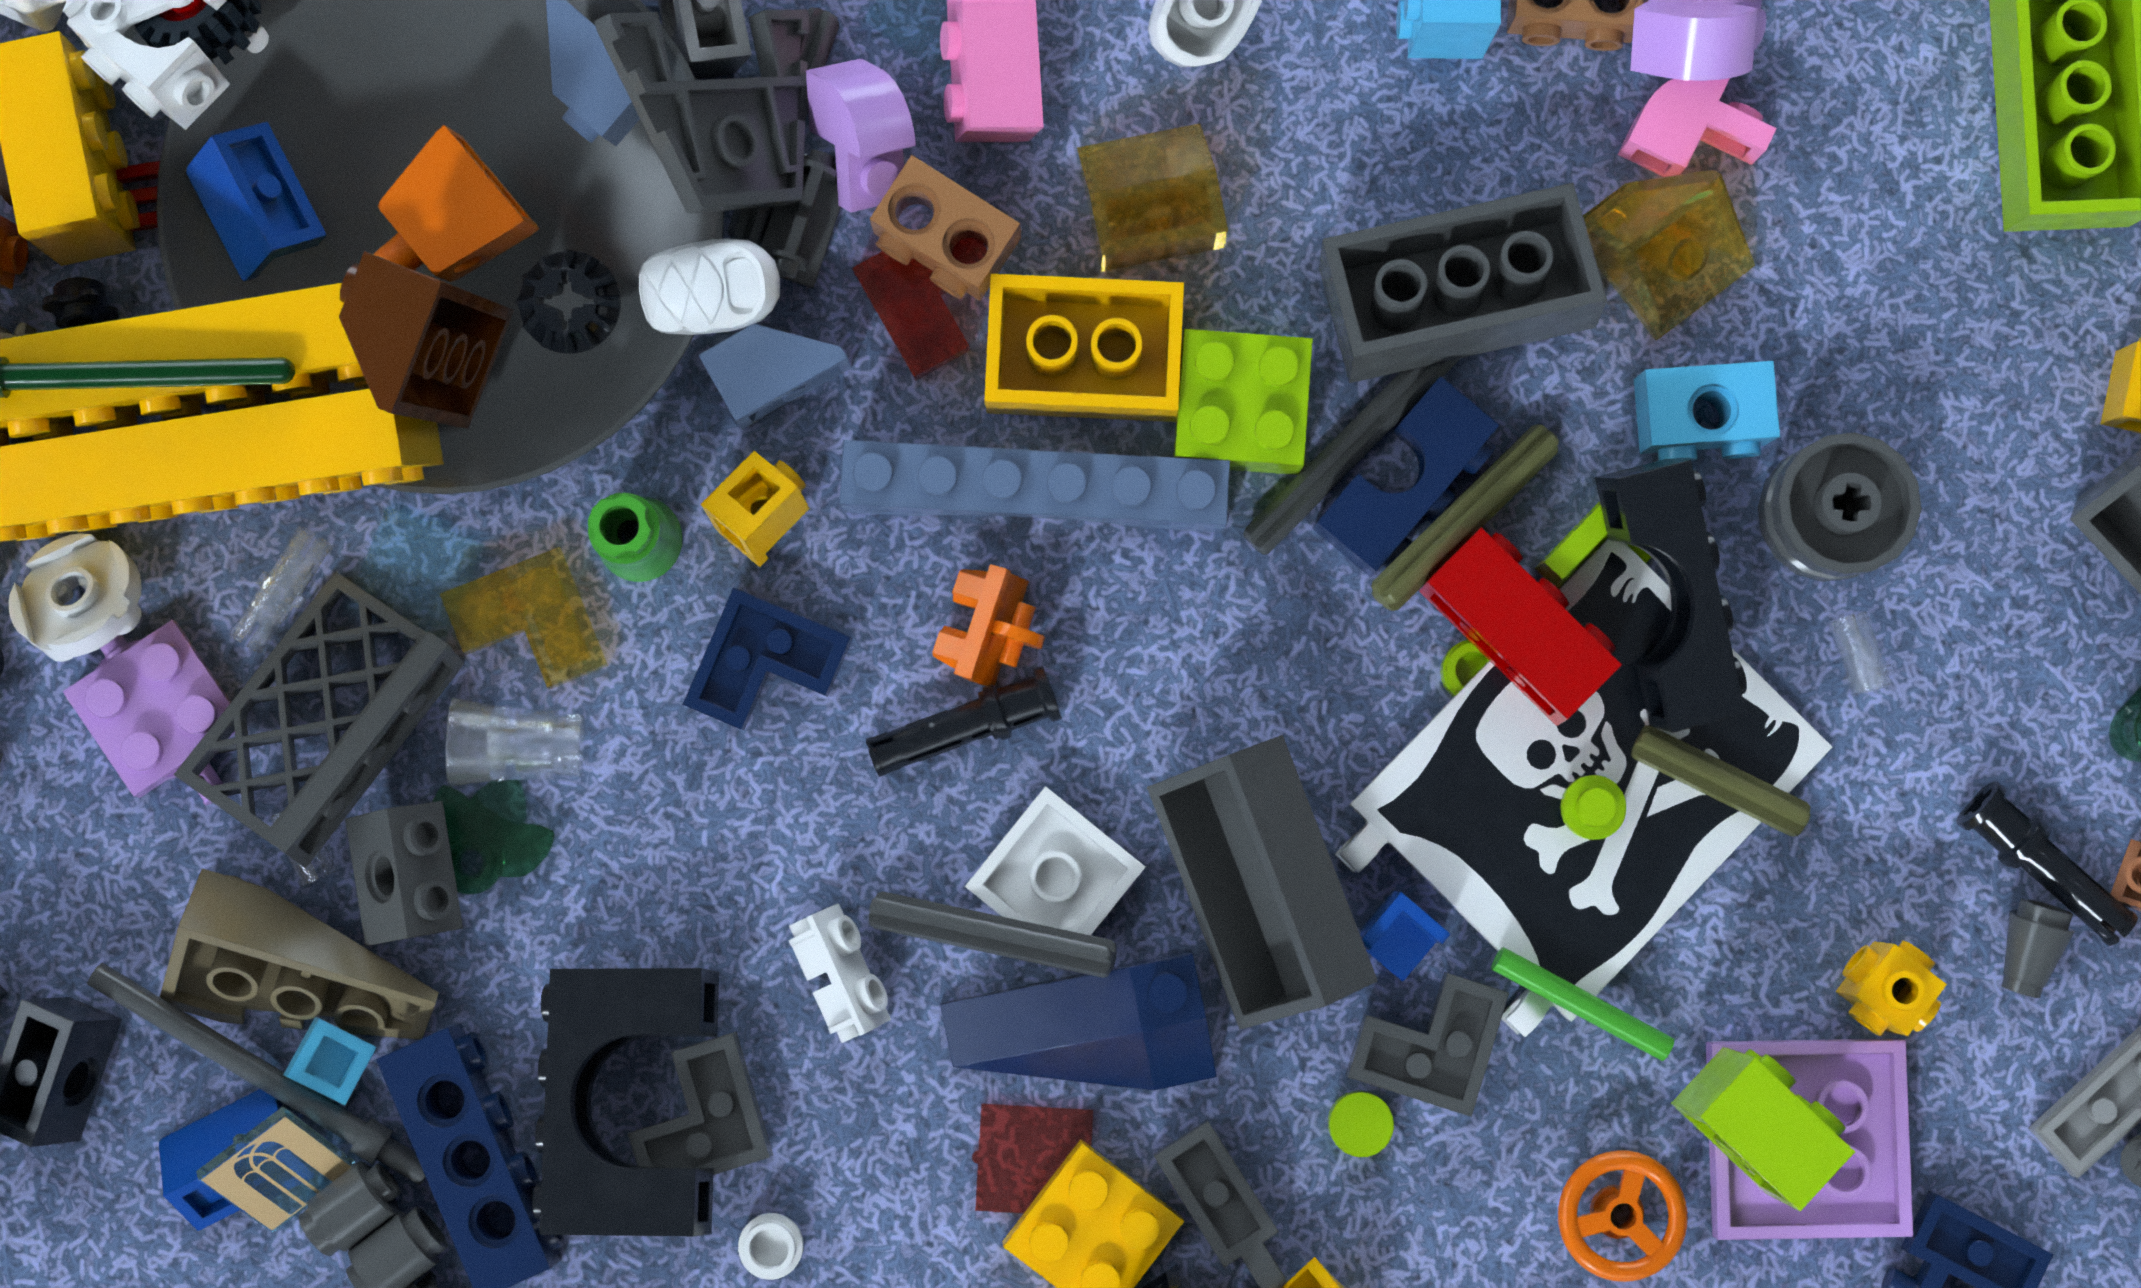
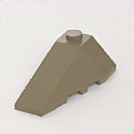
[160,868,439,1040]

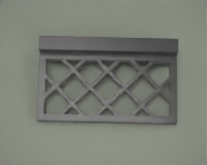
[173,572,464,869]

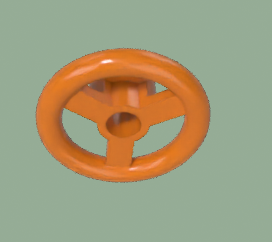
[1558,1150,1688,1282]

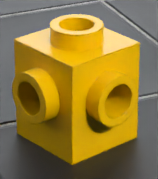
[1835,940,1947,1036]

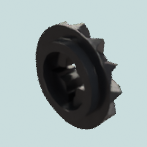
[515,249,621,354]

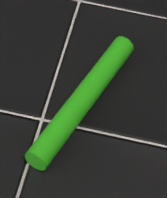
[1491,947,1675,1061]

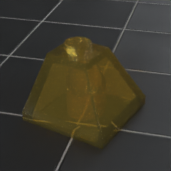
[1583,170,1755,341]

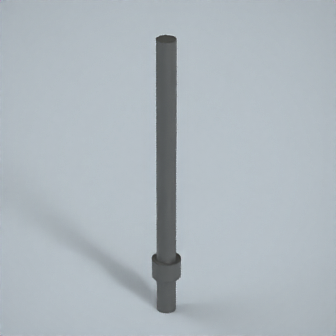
[87,962,426,1186]

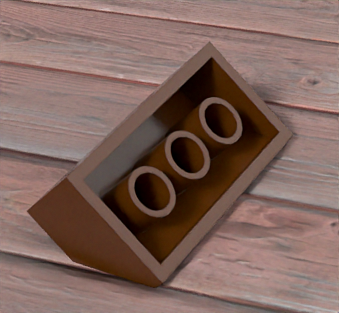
[339,251,514,429]

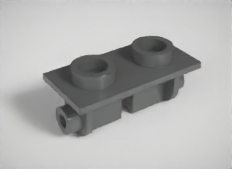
[760,149,841,289]

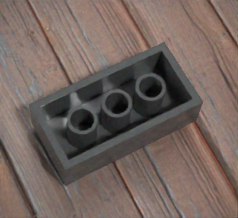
[1319,183,1607,383]

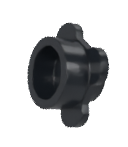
[42,277,119,329]

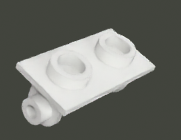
[788,903,891,1043]

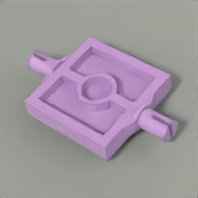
[62,620,235,805]

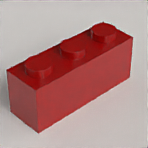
[1419,527,1622,726]

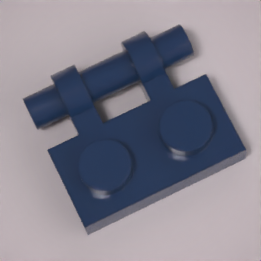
[1881,1191,2054,1288]

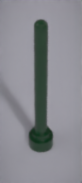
[0,357,295,398]

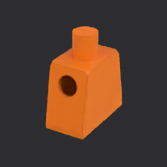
[373,125,540,282]

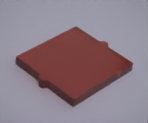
[972,1103,1093,1213]

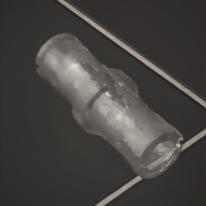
[229,525,334,654]

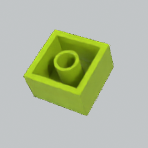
[1173,329,1313,475]
[1671,1047,1855,1211]

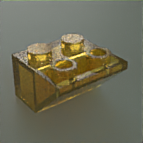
[1077,123,1228,272]

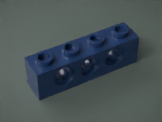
[376,1023,564,1288]

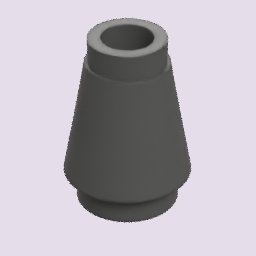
[2001,898,2075,998]

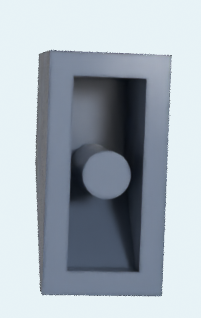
[546,0,640,147]
[698,324,852,429]

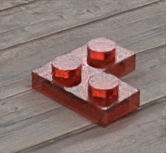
[852,238,987,381]

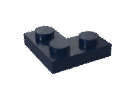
[682,587,852,730]

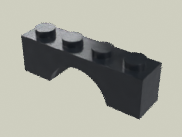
[1595,459,1747,733]

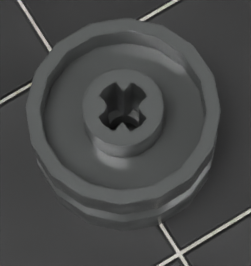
[1758,432,1922,582]

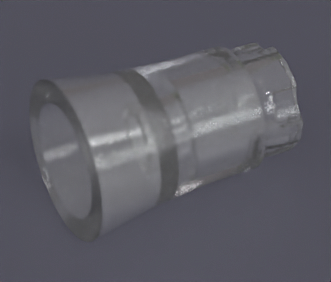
[446,697,585,787]

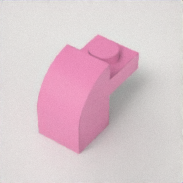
[1617,78,1777,182]

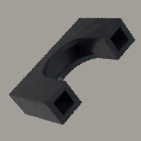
[533,968,719,1237]

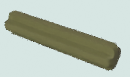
[1631,725,1811,837]

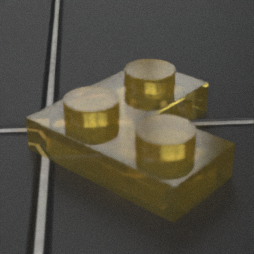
[440,547,609,690]

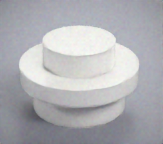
[738,1213,804,1280]

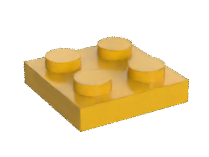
[1002,1139,1184,1288]

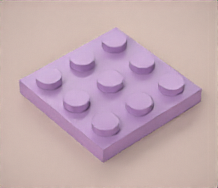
[1706,1038,1913,1240]

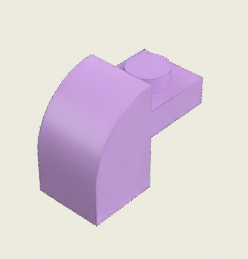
[1630,0,1766,81]
[806,59,916,213]

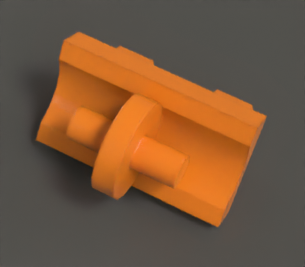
[932,564,1046,686]

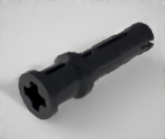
[866,666,1062,777]
[1956,781,2138,946]

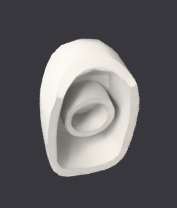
[1148,0,1262,67]
[639,238,780,335]

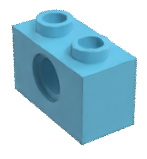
[1634,361,1780,461]

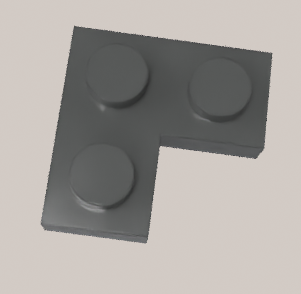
[1345,972,1509,1117]
[628,1031,773,1175]

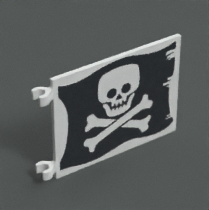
[1334,538,1832,1037]

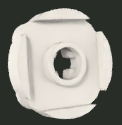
[9,533,142,662]

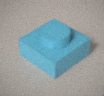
[283,1017,377,1105]

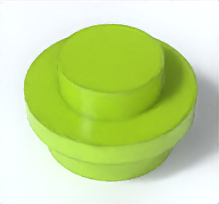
[1560,775,1626,840]

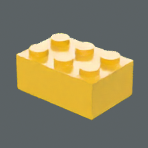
[0,31,140,266]
[984,274,1184,422]

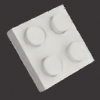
[965,786,1145,935]

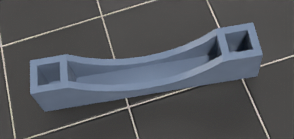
[839,440,1230,533]

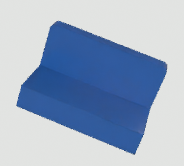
[186,122,327,281]
[159,1089,314,1231]

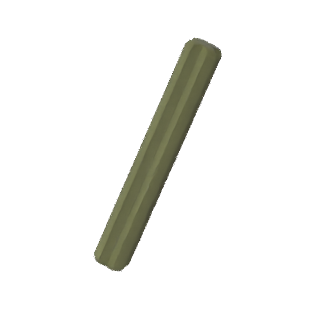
[1371,424,1559,611]

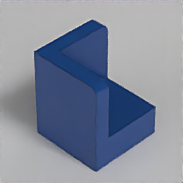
[1359,891,1451,982]

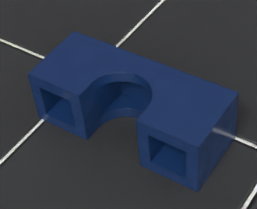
[1312,376,1499,577]

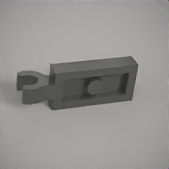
[1154,1119,1287,1288]

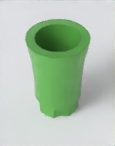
[588,493,682,582]

